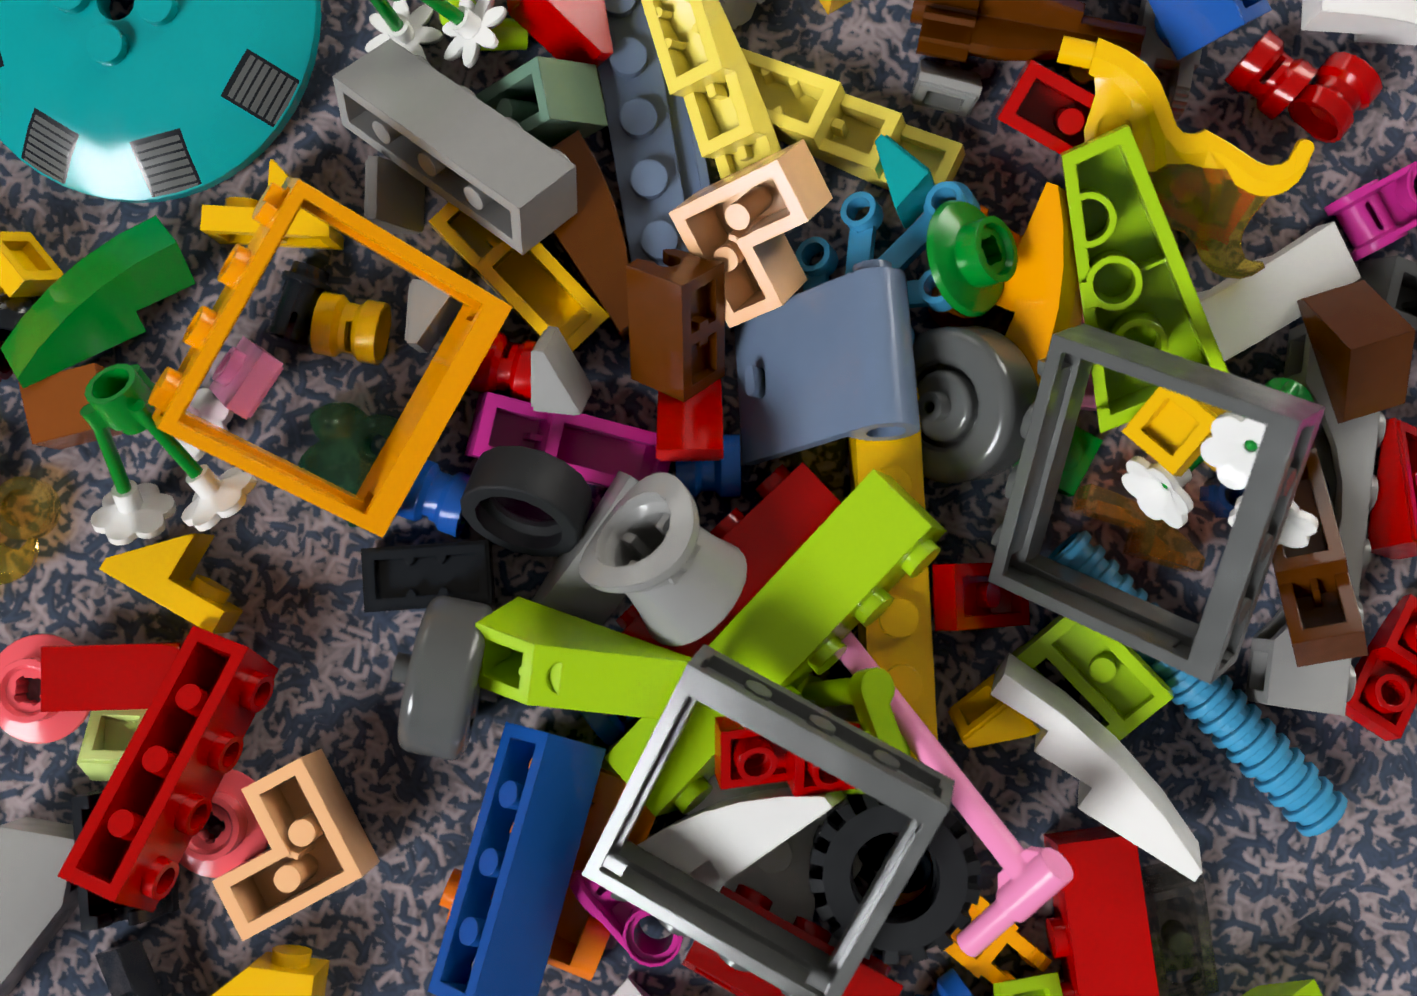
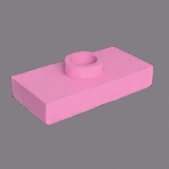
[209,336,284,420]

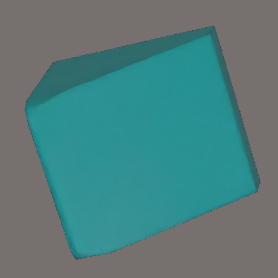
[875,134,935,229]

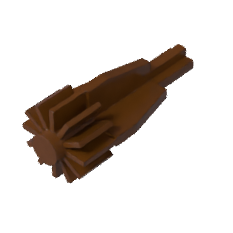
[910,0,1146,63]

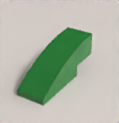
[0,215,196,389]

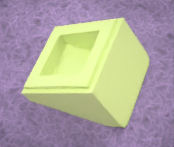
[77,709,147,781]

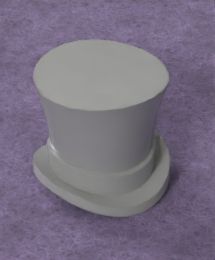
[579,472,747,647]

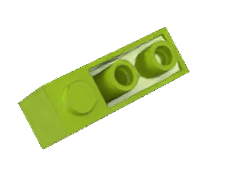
[475,596,692,719]

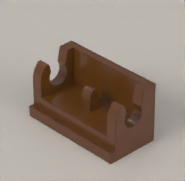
[626,249,725,402]

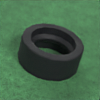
[460,446,592,557]

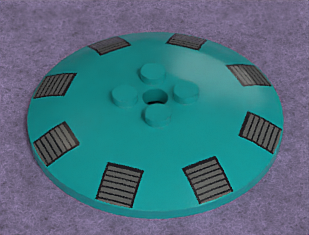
[0,0,321,203]

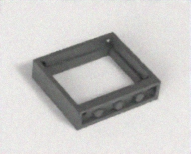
[988,324,1326,684]
[581,644,955,996]

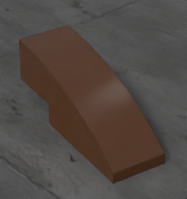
[551,130,629,341]
[1272,448,1368,667]

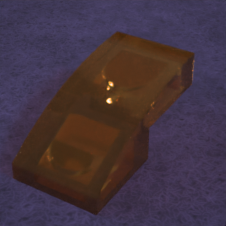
[1069,484,1206,572]

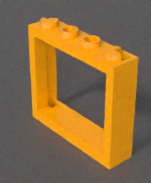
[148,177,513,538]

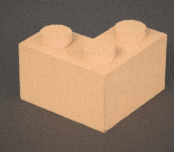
[669,139,833,328]
[212,748,380,942]

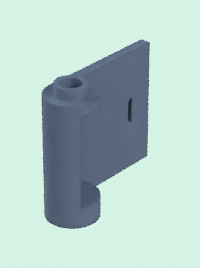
[734,259,920,466]

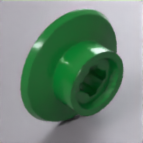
[926,200,1018,317]

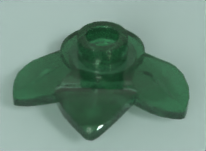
[298,402,398,527]

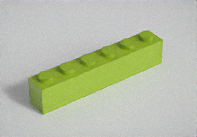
[604,469,947,817]

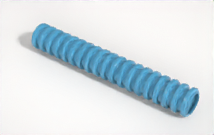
[1048,530,1348,837]

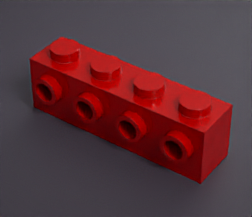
[57,625,279,912]

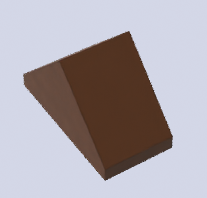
[1297,280,1416,424]

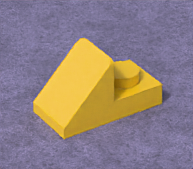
[200,159,344,250]
[99,533,243,634]

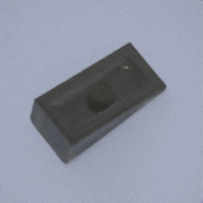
[1141,862,1219,996]

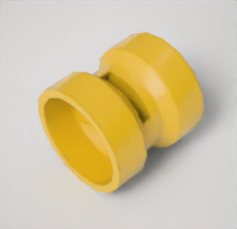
[310,292,392,365]

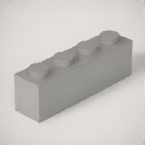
[332,39,577,255]

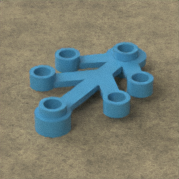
[796,181,981,344]

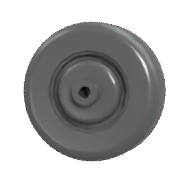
[913,326,1038,484]
[391,595,499,760]

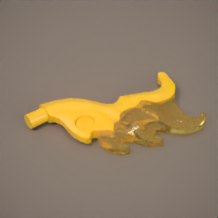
[1057,35,1315,279]

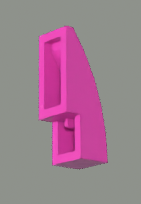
[465,392,671,488]

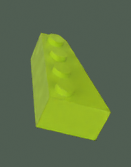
[1061,124,1229,433]

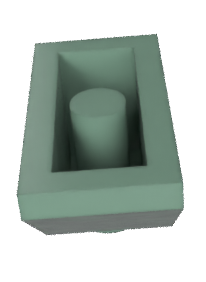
[476,56,608,148]

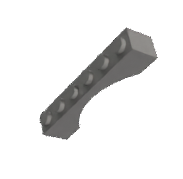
[1245,323,1386,716]

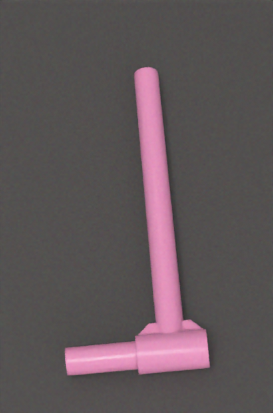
[839,632,1073,957]

